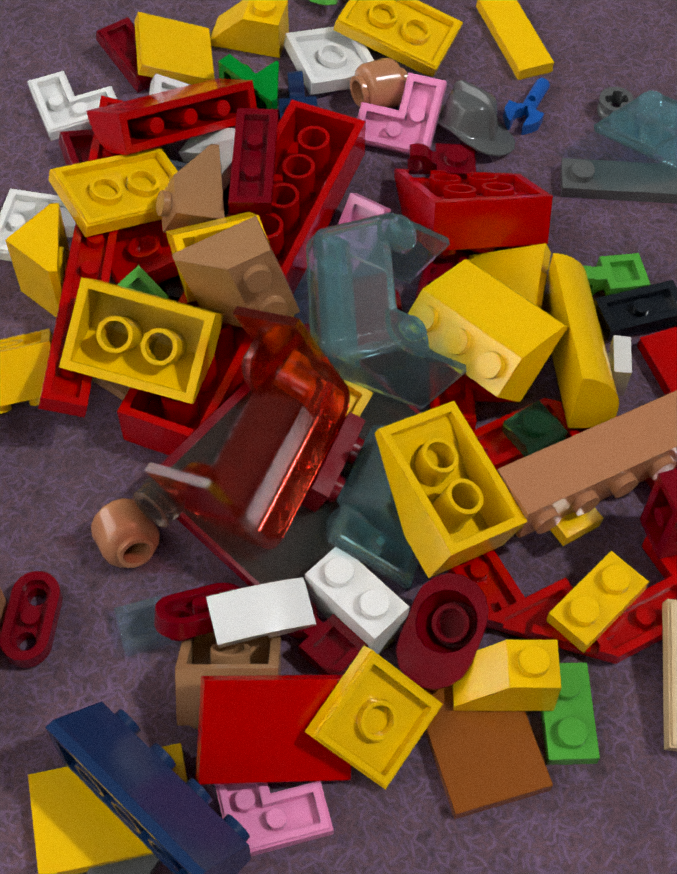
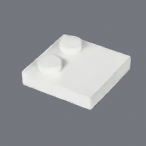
[283,27,374,95]

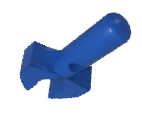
[503,78,550,135]

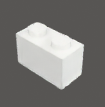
[305,543,409,655]

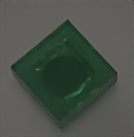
[502,400,568,457]

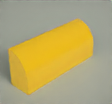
[541,253,619,428]

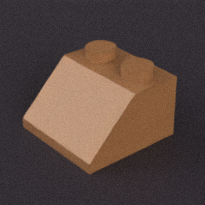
[172,216,300,330]
[175,632,281,730]

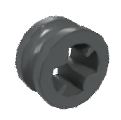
[597,87,634,124]

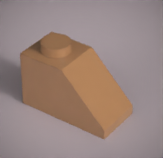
[156,144,225,233]

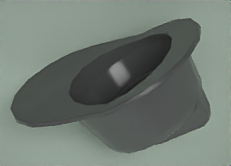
[437,80,515,156]

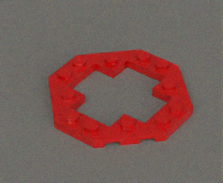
[447,398,677,664]

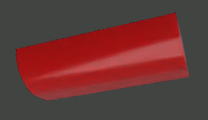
[86,78,257,155]

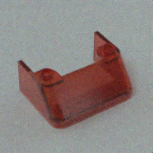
[145,306,350,549]

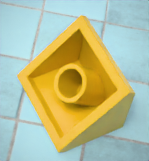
[5,203,70,317]

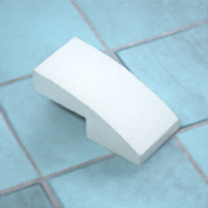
[206,577,316,648]

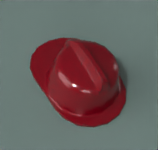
[396,573,489,690]

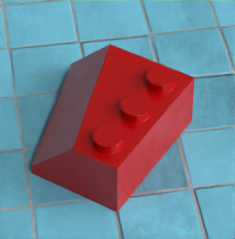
[394,168,553,255]

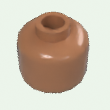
[350,58,408,108]
[91,498,160,568]

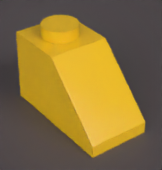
[210,0,289,58]
[452,640,561,711]

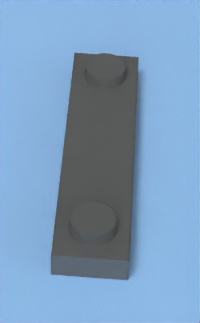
[560,158,677,204]

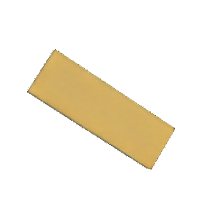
[476,0,554,80]

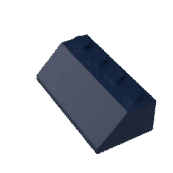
[45,701,251,874]

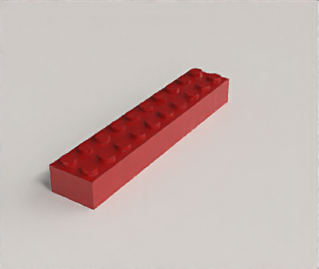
[117,100,366,466]

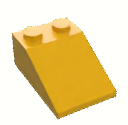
[375,401,528,578]

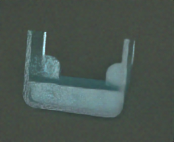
[306,213,467,410]

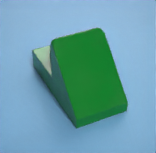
[218,54,279,109]

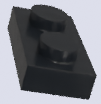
[594,280,677,341]

